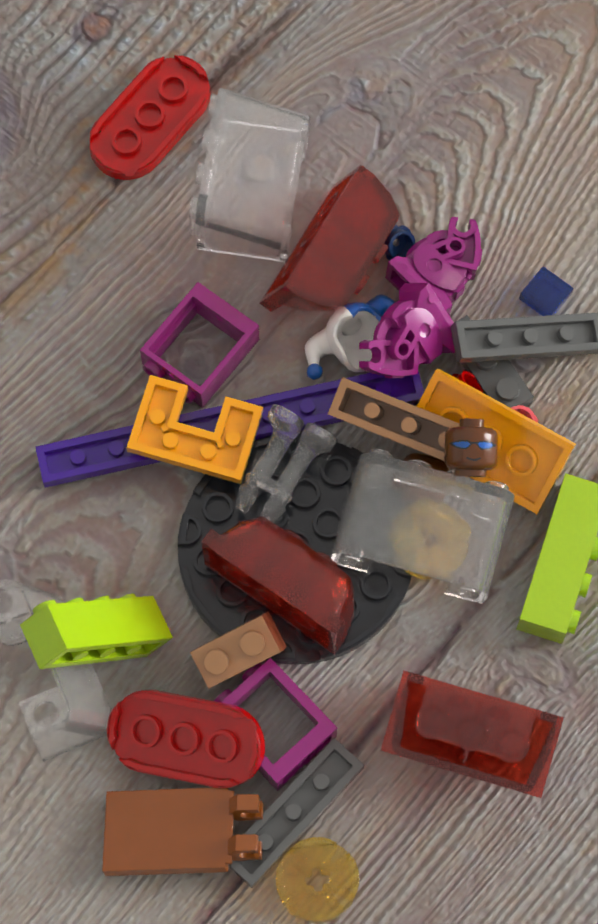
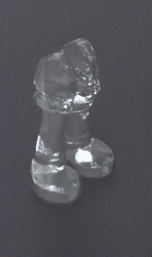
[235,404,338,526]

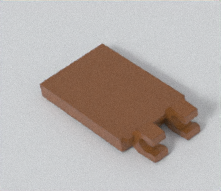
[102,787,263,876]

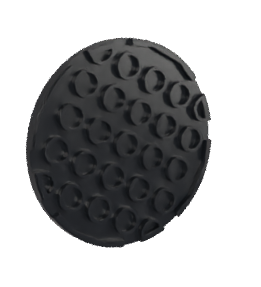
[178,433,416,665]

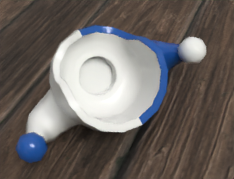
[304,294,395,380]

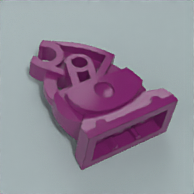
[385,217,483,316]
[359,283,455,378]

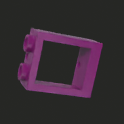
[140,282,260,408]
[214,657,338,791]

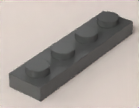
[451,312,598,363]
[229,738,364,888]

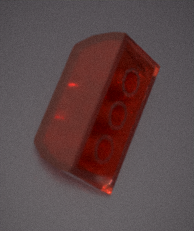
[259,165,400,312]
[201,516,355,655]
[380,670,564,798]

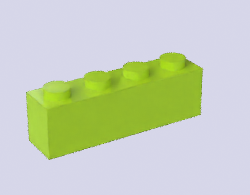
[516,473,598,644]
[20,593,173,669]

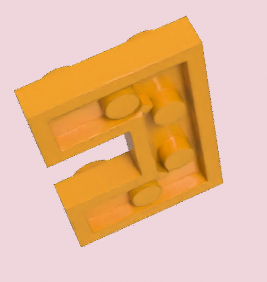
[126,375,263,484]

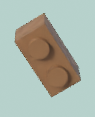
[190,611,287,689]

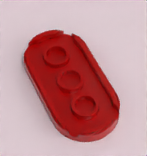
[89,55,211,180]
[107,690,265,788]

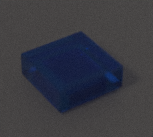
[519,266,574,316]

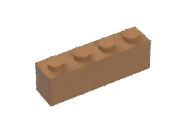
[328,377,460,461]

